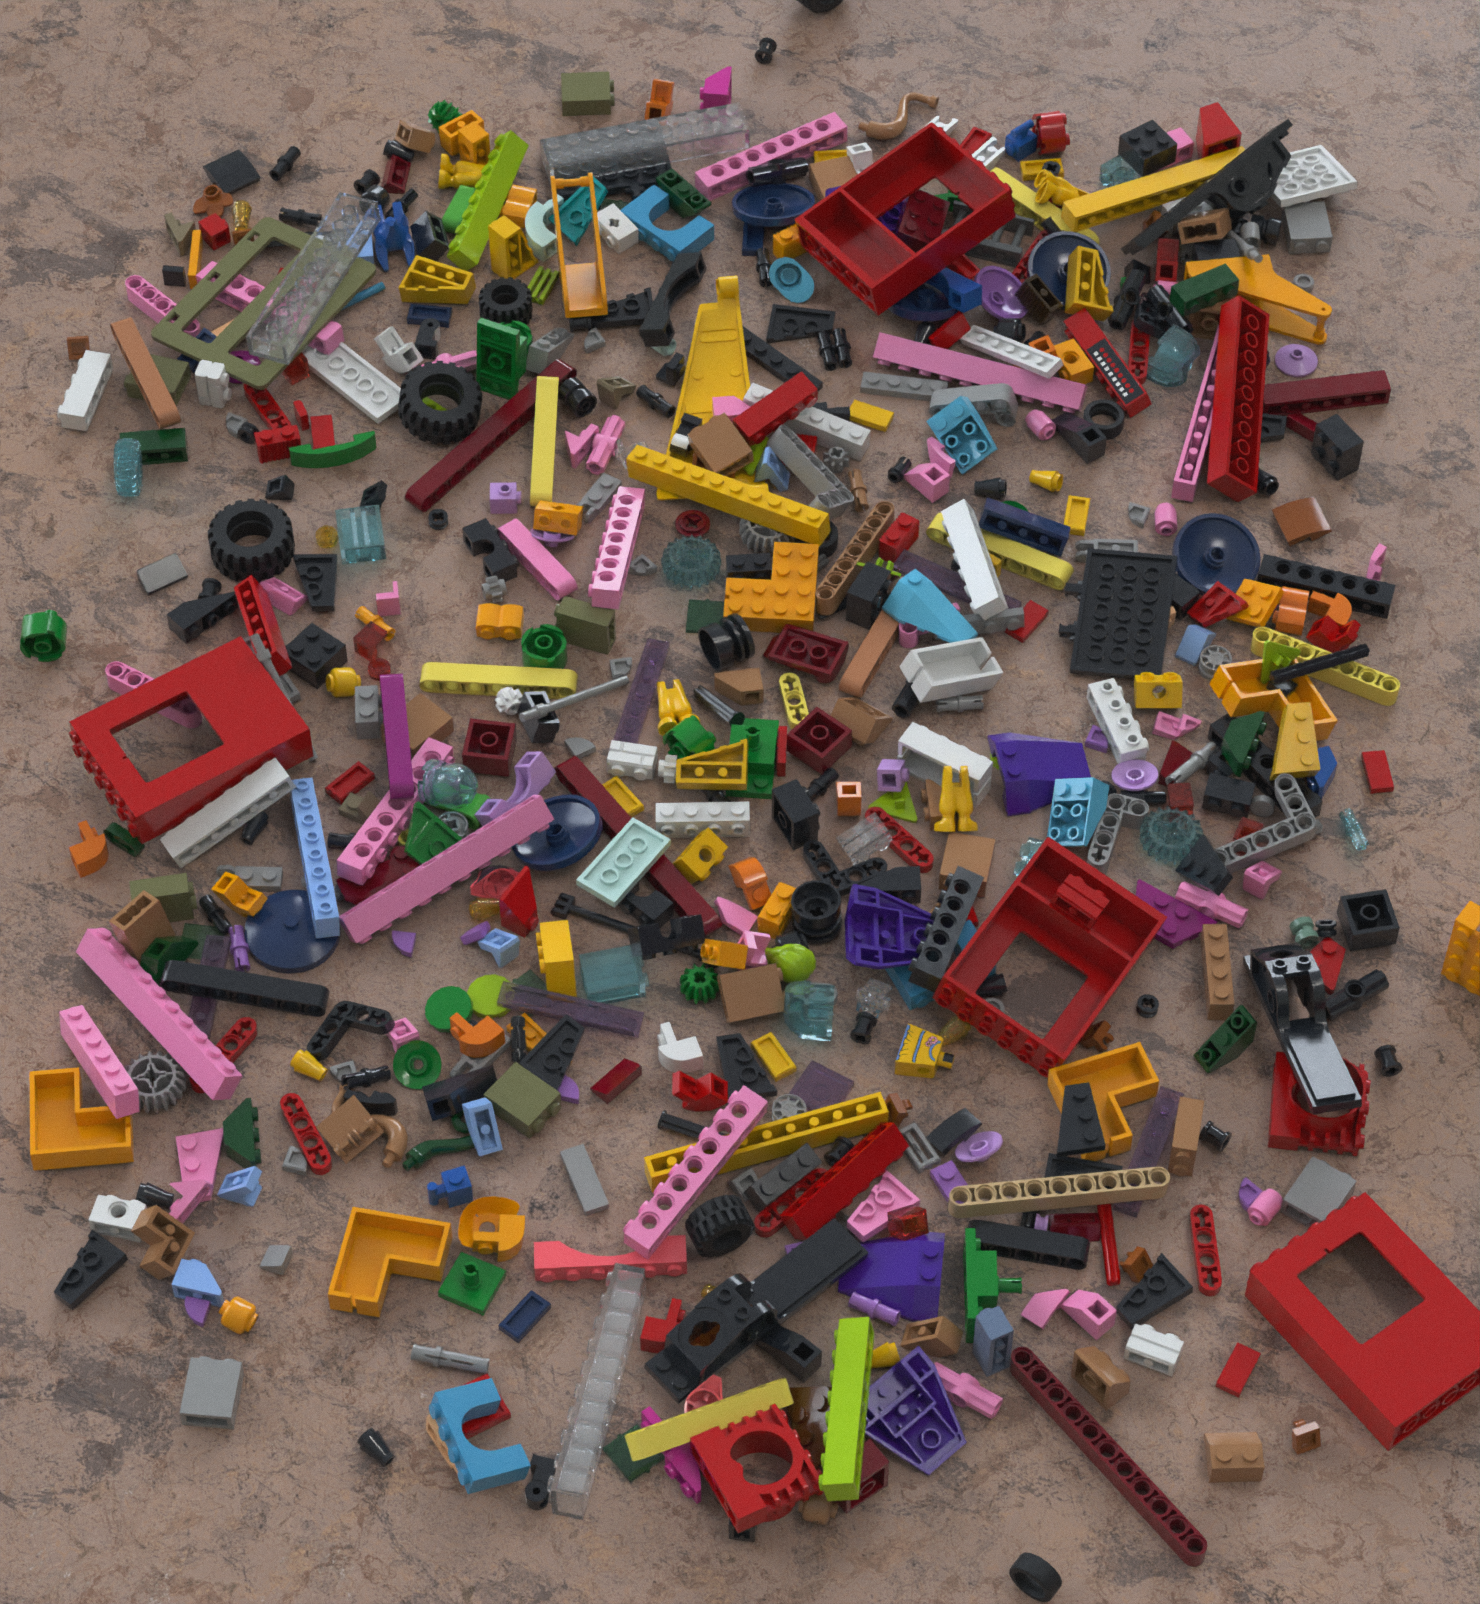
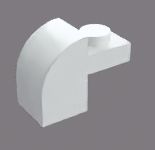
[846,142,873,174]
[374,326,424,373]
[657,1022,703,1073]

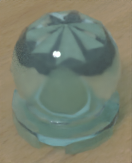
[418,759,478,809]

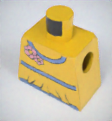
[895,1024,955,1078]

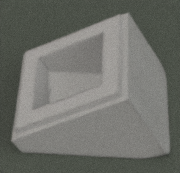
[727,1167,758,1202]
[259,1245,293,1275]

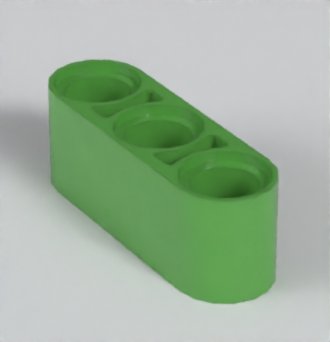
[442,185,476,234]

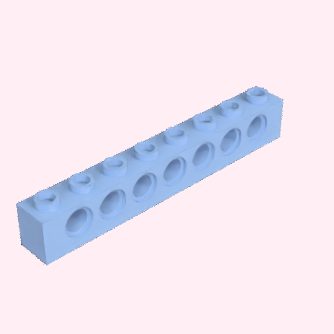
[290,777,340,938]

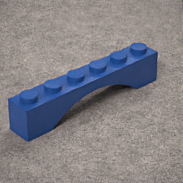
[925,267,982,313]

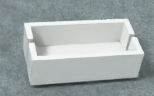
[899,637,1003,703]
[897,722,993,808]

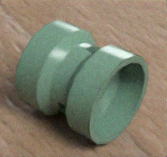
[1289,916,1320,950]

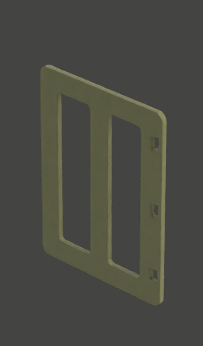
[151,217,376,390]

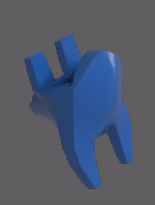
[371,202,415,272]

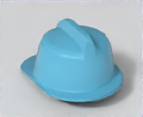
[769,257,814,303]

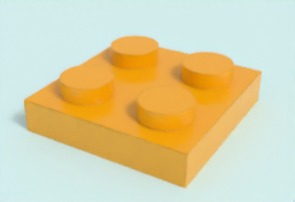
[1226,579,1284,627]

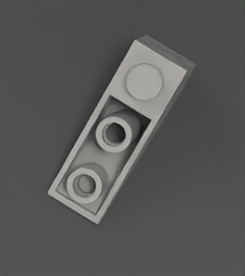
[526,327,574,374]

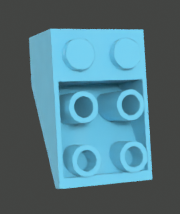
[926,396,998,475]
[1047,777,1109,847]

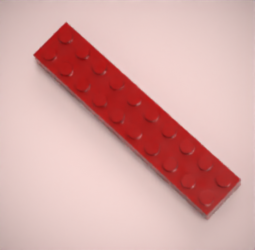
[1207,295,1270,502]

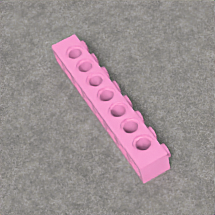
[695,112,847,201]
[196,261,344,356]
[588,486,645,609]
[337,737,455,885]
[623,1085,768,1259]

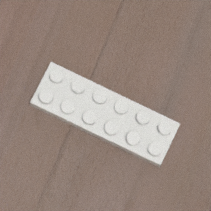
[296,342,401,424]

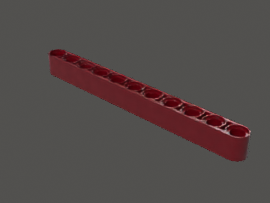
[405,359,577,512]
[554,756,722,937]
[1010,1346,1208,1567]

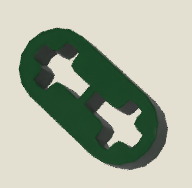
[103,822,145,857]

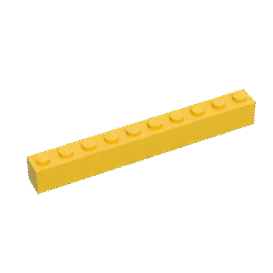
[1061,146,1245,232]
[626,445,830,547]
[644,1092,889,1193]

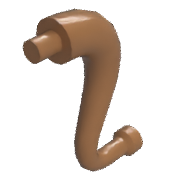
[858,92,939,140]
[331,1085,408,1168]

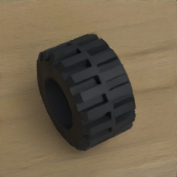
[479,277,533,325]
[685,1195,755,1258]

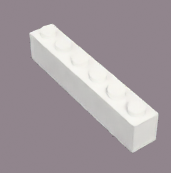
[743,382,871,461]
[941,499,1008,620]
[160,758,296,868]

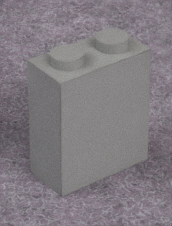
[1281,201,1333,254]
[1280,1157,1356,1228]
[180,1356,244,1429]

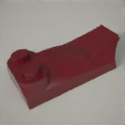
[763,623,849,684]
[335,846,420,905]

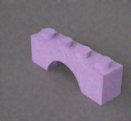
[475,752,556,827]

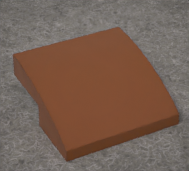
[1272,497,1332,546]

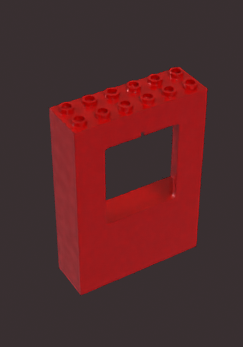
[794,122,1016,316]
[69,636,314,844]
[932,837,1167,1077]
[1245,1192,1480,1451]

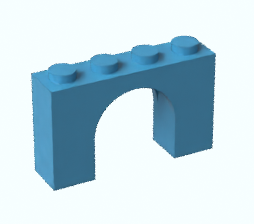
[620,185,714,262]
[885,919,996,1010]
[429,1378,531,1494]

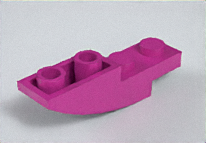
[641,1406,701,1504]

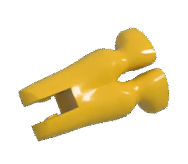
[438,153,485,189]
[1034,169,1089,207]
[657,679,701,736]
[934,766,978,832]

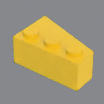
[488,215,539,280]
[1065,246,1114,322]
[398,255,476,304]
[1270,702,1320,780]
[676,739,748,790]
[536,920,577,1003]

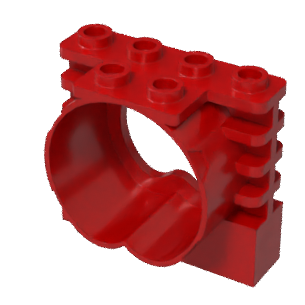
[1268,1051,1371,1156]
[690,1403,823,1533]

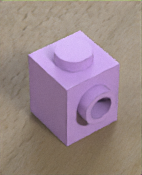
[490,482,521,514]
[877,759,909,792]

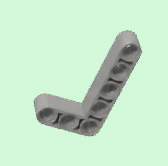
[767,425,854,520]
[1215,773,1316,873]

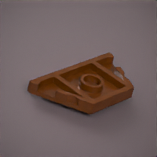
[786,1386,832,1470]

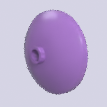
[974,266,1028,319]

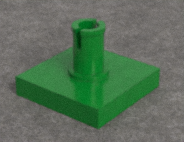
[438,1252,506,1316]

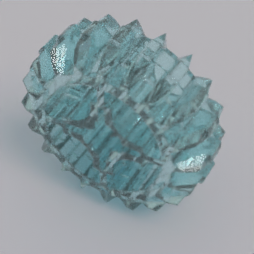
[113,438,143,497]
[661,534,721,589]
[1140,806,1203,865]

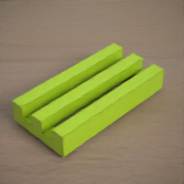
[528,266,559,305]

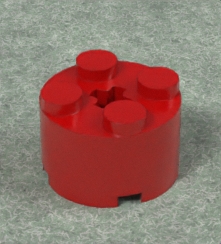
[1032,110,1070,155]

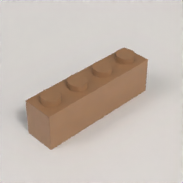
[1200,924,1234,1020]

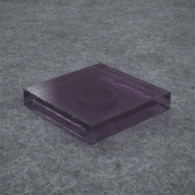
[789,1060,854,1111]

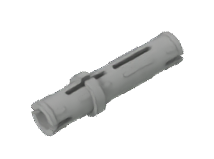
[1165,742,1219,790]
[411,1344,490,1374]

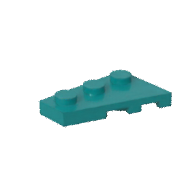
[548,176,608,246]

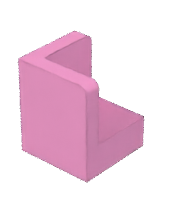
[376,581,401,616]
[738,930,771,967]

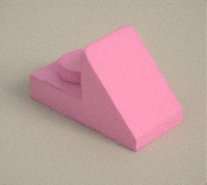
[565,423,599,469]
[1243,861,1282,900]
[386,1017,420,1053]
[169,1179,213,1224]

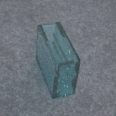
[335,505,386,564]
[579,945,649,1007]

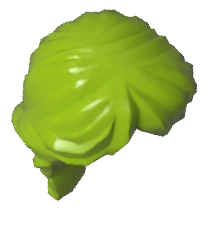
[758,932,816,984]

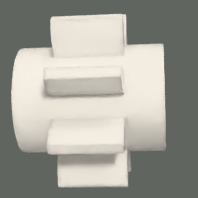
[495,687,523,715]
[658,755,677,784]

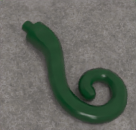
[402,1110,475,1171]

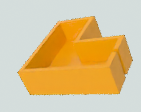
[723,542,819,633]
[1209,658,1338,741]
[1441,901,1480,996]
[1047,1042,1159,1161]
[29,1067,134,1171]
[328,1207,453,1317]

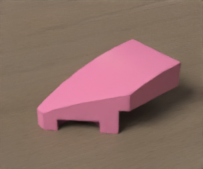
[927,437,956,478]
[1366,543,1387,581]
[1152,711,1202,740]
[714,897,758,936]
[1021,1289,1070,1329]

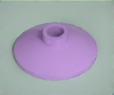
[1275,344,1318,377]
[530,528,574,547]
[1112,759,1158,791]
[955,1131,1003,1162]

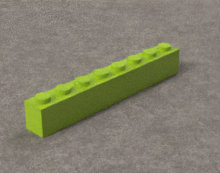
[446,130,529,271]
[819,1317,875,1501]

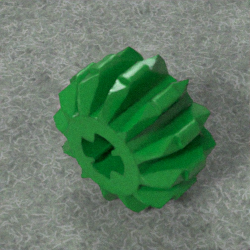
[428,100,463,134]
[680,963,719,1004]

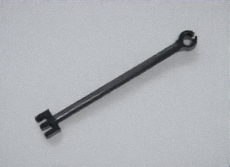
[550,893,719,969]

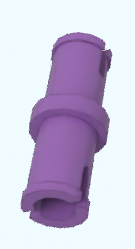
[228,925,251,972]
[848,1292,901,1327]

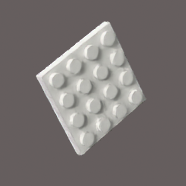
[1270,145,1357,208]

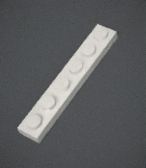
[960,325,1064,379]

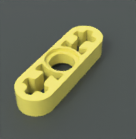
[779,673,809,729]

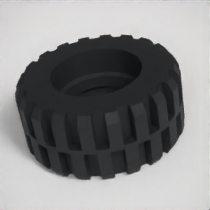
[398,361,482,445]
[208,499,295,583]

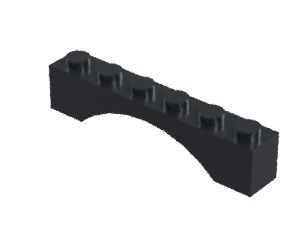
[639,252,707,347]

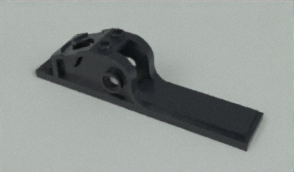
[1121,119,1293,255]
[1243,942,1362,1115]
[644,1218,869,1404]

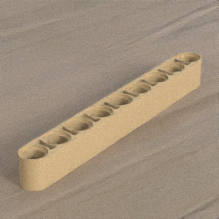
[948,1167,1170,1218]

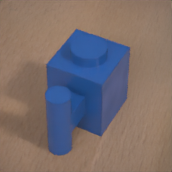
[1005,119,1038,162]
[427,1165,473,1208]

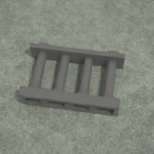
[941,201,1034,267]

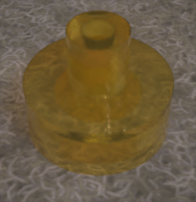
[315,525,338,548]

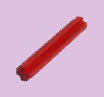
[1097,1203,1121,1286]

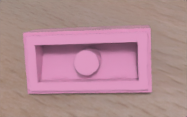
[260,577,308,615]

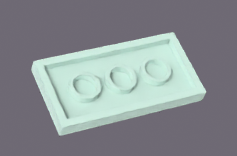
[576,818,671,908]

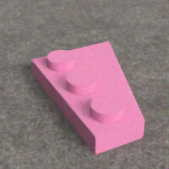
[176,1128,224,1202]
[847,1170,920,1242]

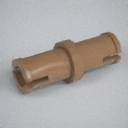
[848,469,869,512]

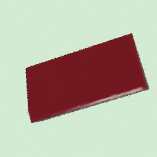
[381,154,411,194]
[1286,412,1318,442]
[1158,740,1193,790]
[590,1058,642,1104]
[1048,1213,1101,1242]

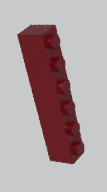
[1263,370,1391,416]

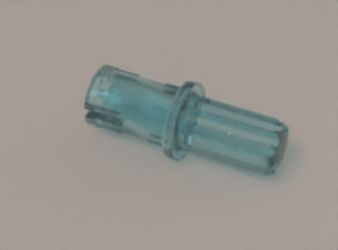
[1339,808,1369,851]

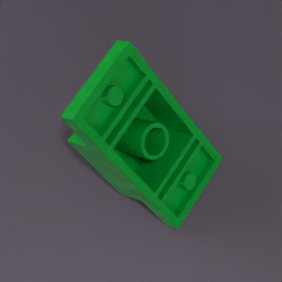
[476,318,527,400]
[726,718,779,799]
[963,1228,1022,1343]

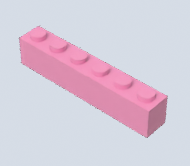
[59,1005,140,1119]

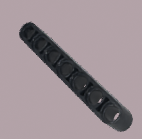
[160,960,330,1017]

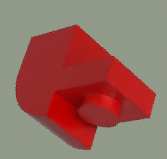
[1155,238,1180,282]
[1306,615,1361,653]
[672,1070,728,1112]
[640,1298,686,1354]

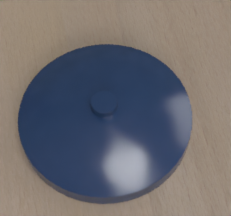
[732,183,815,227]
[1027,231,1111,310]
[888,282,961,321]
[1172,513,1261,595]
[512,795,602,871]
[244,890,341,974]

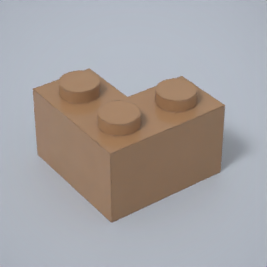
[131,1205,195,1280]

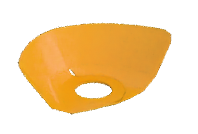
[458,1196,520,1248]

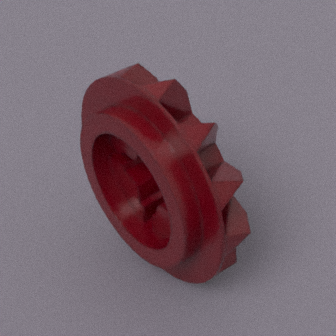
[675,510,710,540]

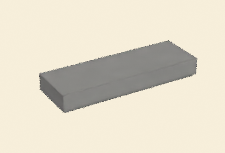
[560,1144,609,1216]

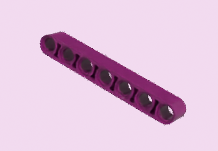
[380,673,414,799]

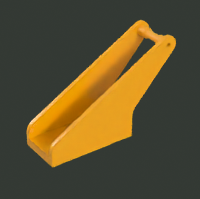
[550,172,608,318]
[1183,254,1332,345]

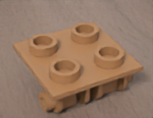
[316,1095,384,1164]

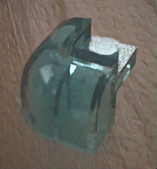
[1146,324,1200,387]
[784,981,835,1041]

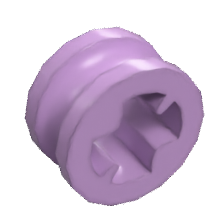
[1034,1213,1049,1231]

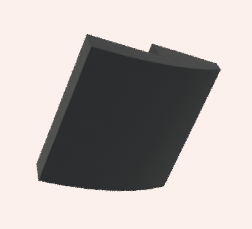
[203,149,261,194]

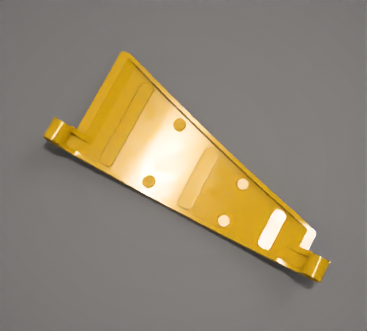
[656,275,769,501]

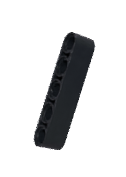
[967,1219,1090,1270]

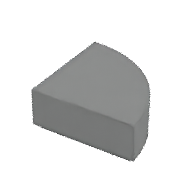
[584,327,606,353]
[226,412,248,439]
[1128,502,1151,529]
[628,554,657,576]
[609,657,632,680]
[564,737,596,759]
[330,1060,357,1083]
[282,1145,308,1176]

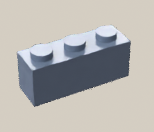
[972,1306,1014,1377]

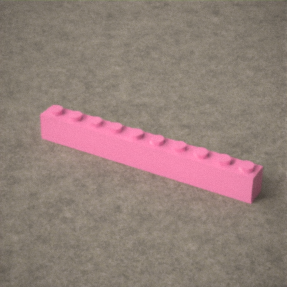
[1171,325,1219,502]
[873,332,1088,414]
[339,795,555,944]
[76,928,242,1100]

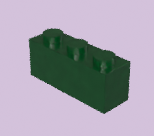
[1169,263,1239,317]
[120,428,188,467]

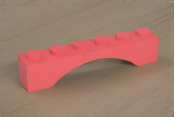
[534,1235,687,1282]

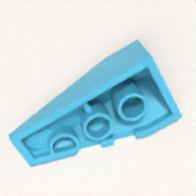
[882,569,978,643]

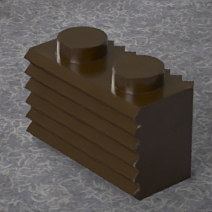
[1015,273,1063,325]

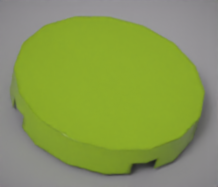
[467,974,515,1019]

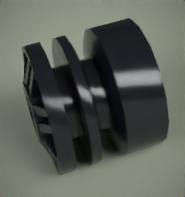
[698,613,755,671]
[791,880,842,944]

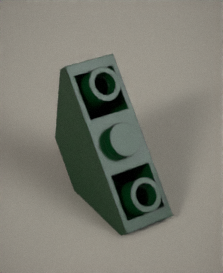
[656,168,711,218]
[1221,711,1267,777]
[140,935,199,987]
[1193,1005,1257,1073]
[223,1098,262,1169]

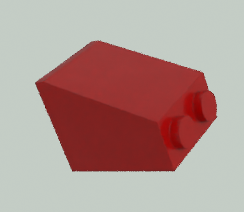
[1196,102,1242,159]

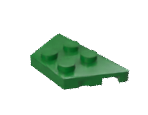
[404,801,463,865]

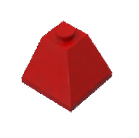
[499,866,539,938]

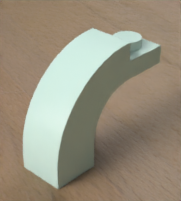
[525,194,564,262]

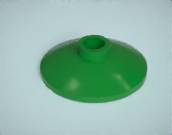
[393,1040,442,1089]

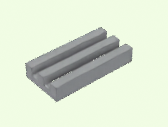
[899,1122,941,1174]

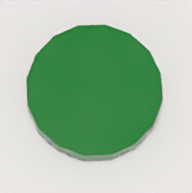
[425,986,474,1033]

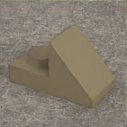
[164,212,196,257]
[596,376,636,409]
[339,791,380,825]

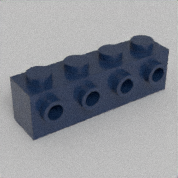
[978,497,1071,557]

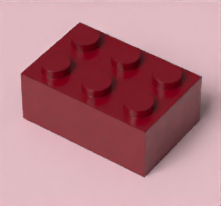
[894,189,950,253]

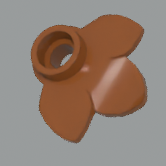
[193,185,233,217]

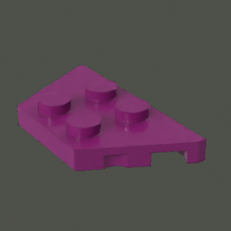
[1136,879,1217,949]

